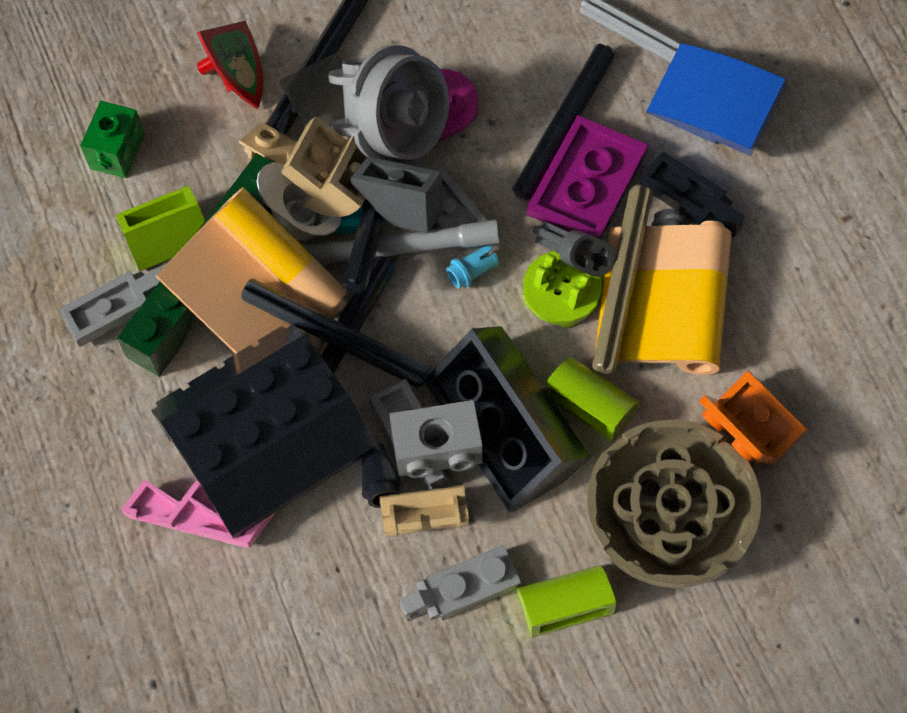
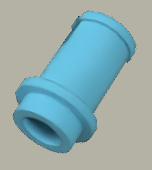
[446,245,499,289]

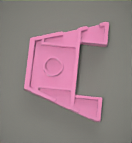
[121,479,276,549]

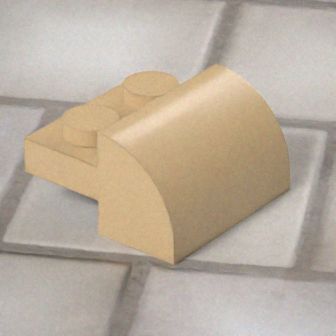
[281,116,367,217]

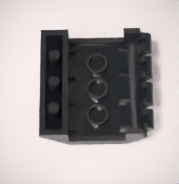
[151,324,377,539]

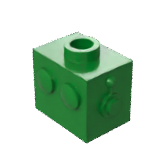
[80,100,145,178]

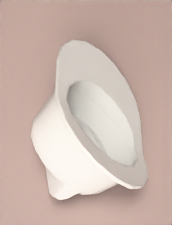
[257,162,342,241]

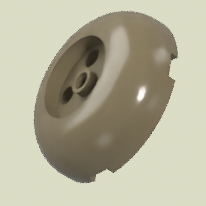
[587,419,761,588]

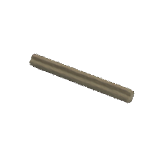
[592,185,653,374]

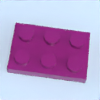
[527,115,648,239]

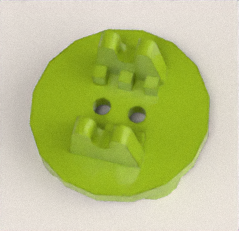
[523,251,602,328]

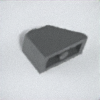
[351,157,443,233]

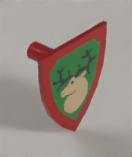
[197,21,263,109]

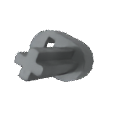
[533,221,615,277]

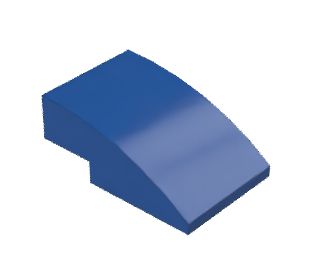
[646,43,786,157]

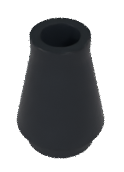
[362,443,403,508]

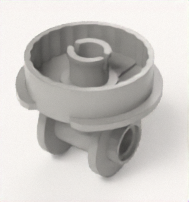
[329,45,449,163]

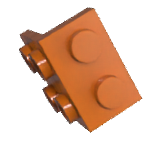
[699,370,809,466]

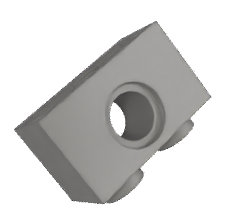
[389,400,482,478]

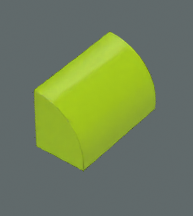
[115,185,205,272]
[546,357,641,443]
[517,565,617,638]

